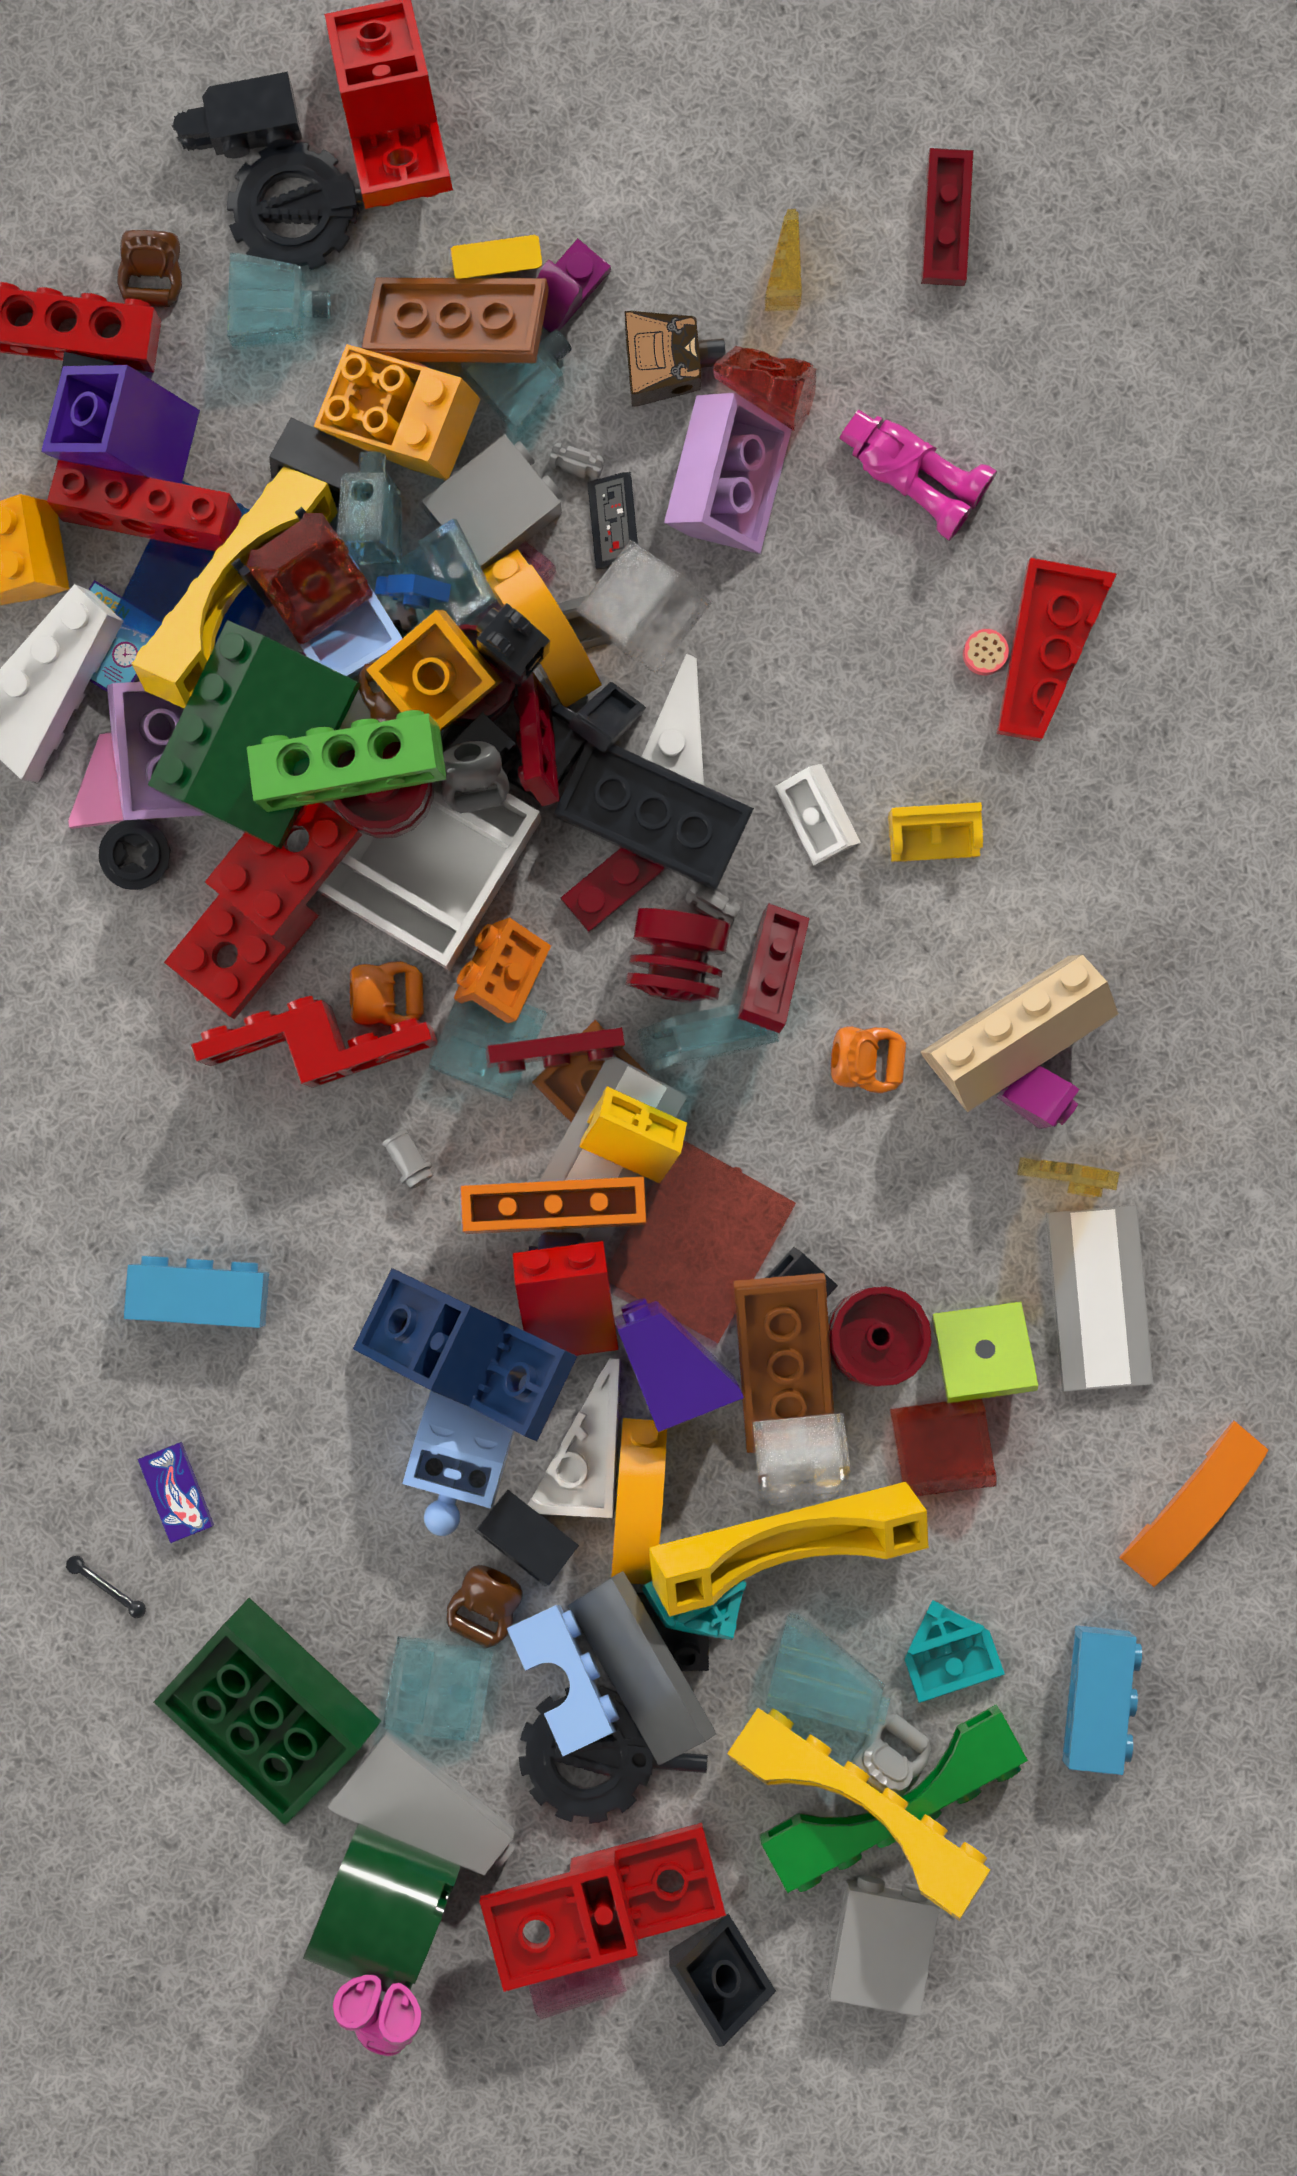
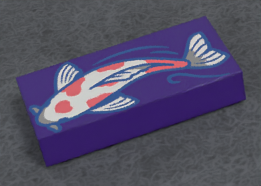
[137,1441,214,1543]

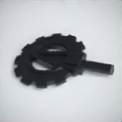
[227,142,364,273]
[519,1686,708,1824]

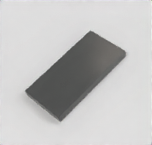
[568,1571,716,1765]

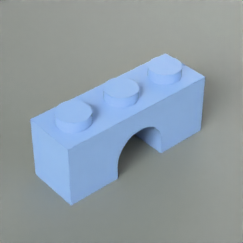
[507,1605,619,1756]

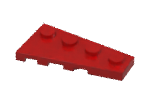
[997,558,1117,742]

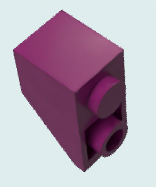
[996,1066,1080,1129]

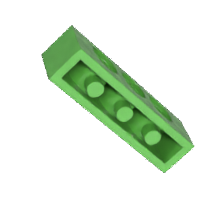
[247,710,446,812]

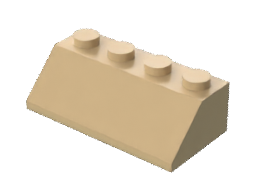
[921,955,1119,1112]

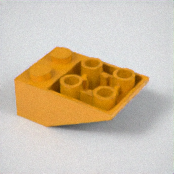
[314,344,481,480]
[0,494,70,605]

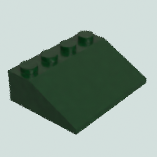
[148,620,361,849]
[153,1597,381,1826]

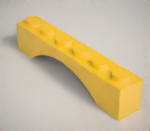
[131,466,338,708]
[649,1482,929,1616]
[727,1708,991,1921]

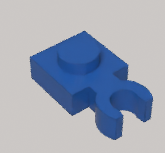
[374,574,451,610]

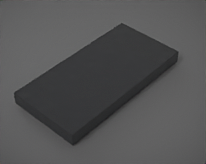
[553,741,754,891]

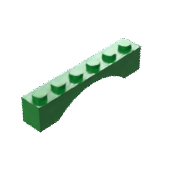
[760,1705,1028,1893]

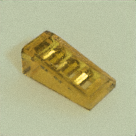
[765,209,802,311]

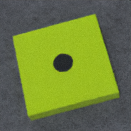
[932,1302,1039,1403]

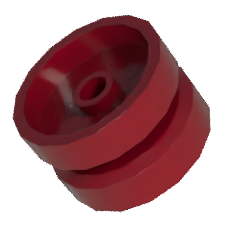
[333,742,434,838]
[828,1286,932,1387]

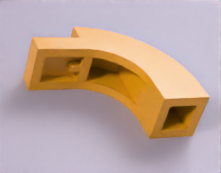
[480,549,602,707]
[611,1418,667,1584]

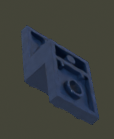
[353,1268,577,1442]

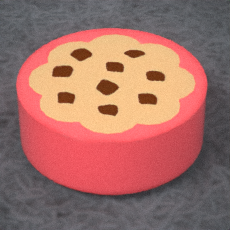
[963,629,1009,676]

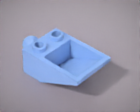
[275,541,402,679]
[402,1375,527,1536]

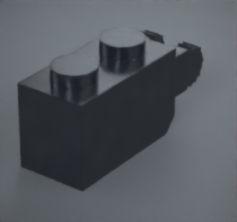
[172,71,302,159]
[476,603,550,687]

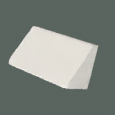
[775,764,861,865]

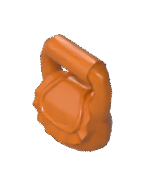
[350,961,424,1026]
[831,1026,906,1094]

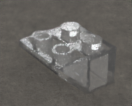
[576,541,712,674]
[752,1413,850,1505]

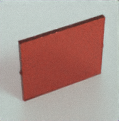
[607,1140,796,1343]

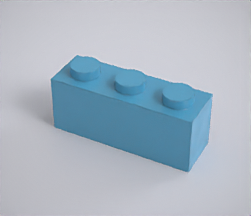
[124,1256,269,1328]
[1062,1625,1142,1775]

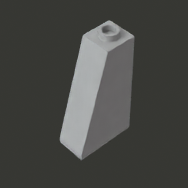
[327,1727,515,1875]

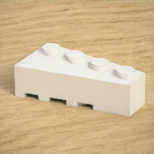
[0,584,123,783]

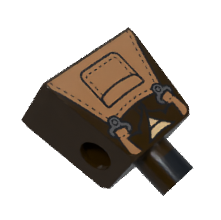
[624,311,726,407]

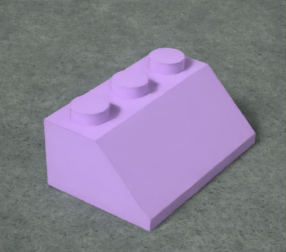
[664,393,792,554]

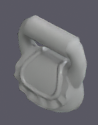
[852,1714,931,1797]

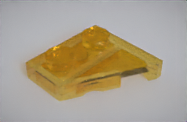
[1017,1157,1120,1198]

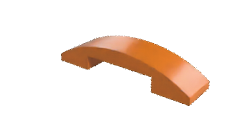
[1119,1420,1269,1587]

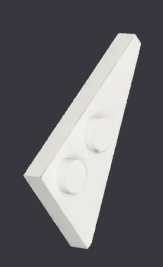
[642,654,704,785]
[527,1358,621,1518]

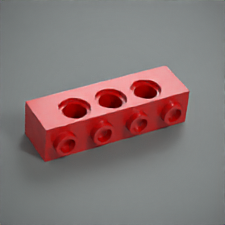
[0,282,161,373]
[47,460,242,552]

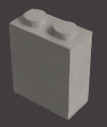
[421,434,563,579]
[827,1875,940,2017]

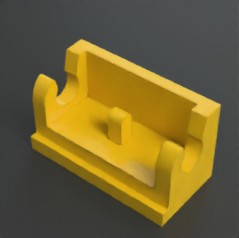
[888,802,983,862]
[579,1086,687,1183]

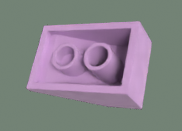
[107,682,205,820]

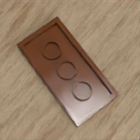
[362,277,549,363]
[733,1273,836,1453]

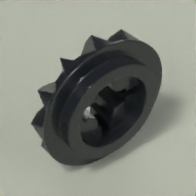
[98,819,171,891]

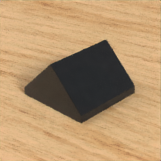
[669,1913,776,2047]

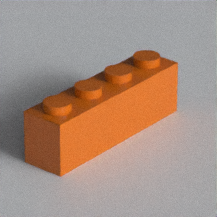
[461,1176,647,1234]

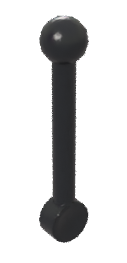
[66,1556,146,1618]

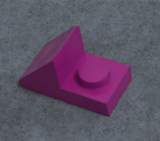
[537,238,611,337]

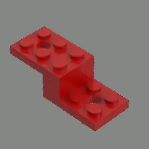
[324,0,453,209]
[164,802,362,1019]
[191,996,439,1088]
[480,1823,726,1992]

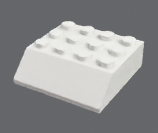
[317,780,542,971]

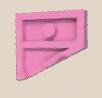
[68,733,155,829]

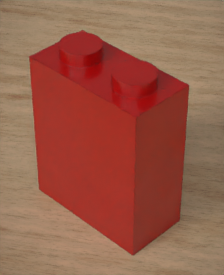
[513,1241,619,1356]

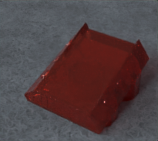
[713,346,817,431]
[247,513,373,644]
[889,1399,997,1496]

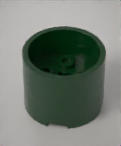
[303,1824,461,1993]

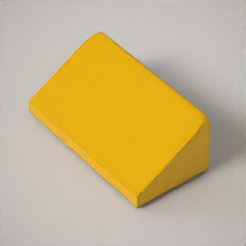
[451,235,543,279]

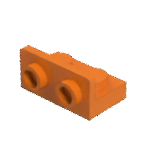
[454,917,551,1024]

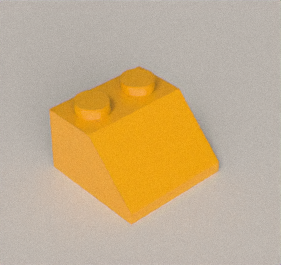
[366,610,503,732]

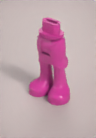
[839,410,997,541]
[333,1975,421,2056]

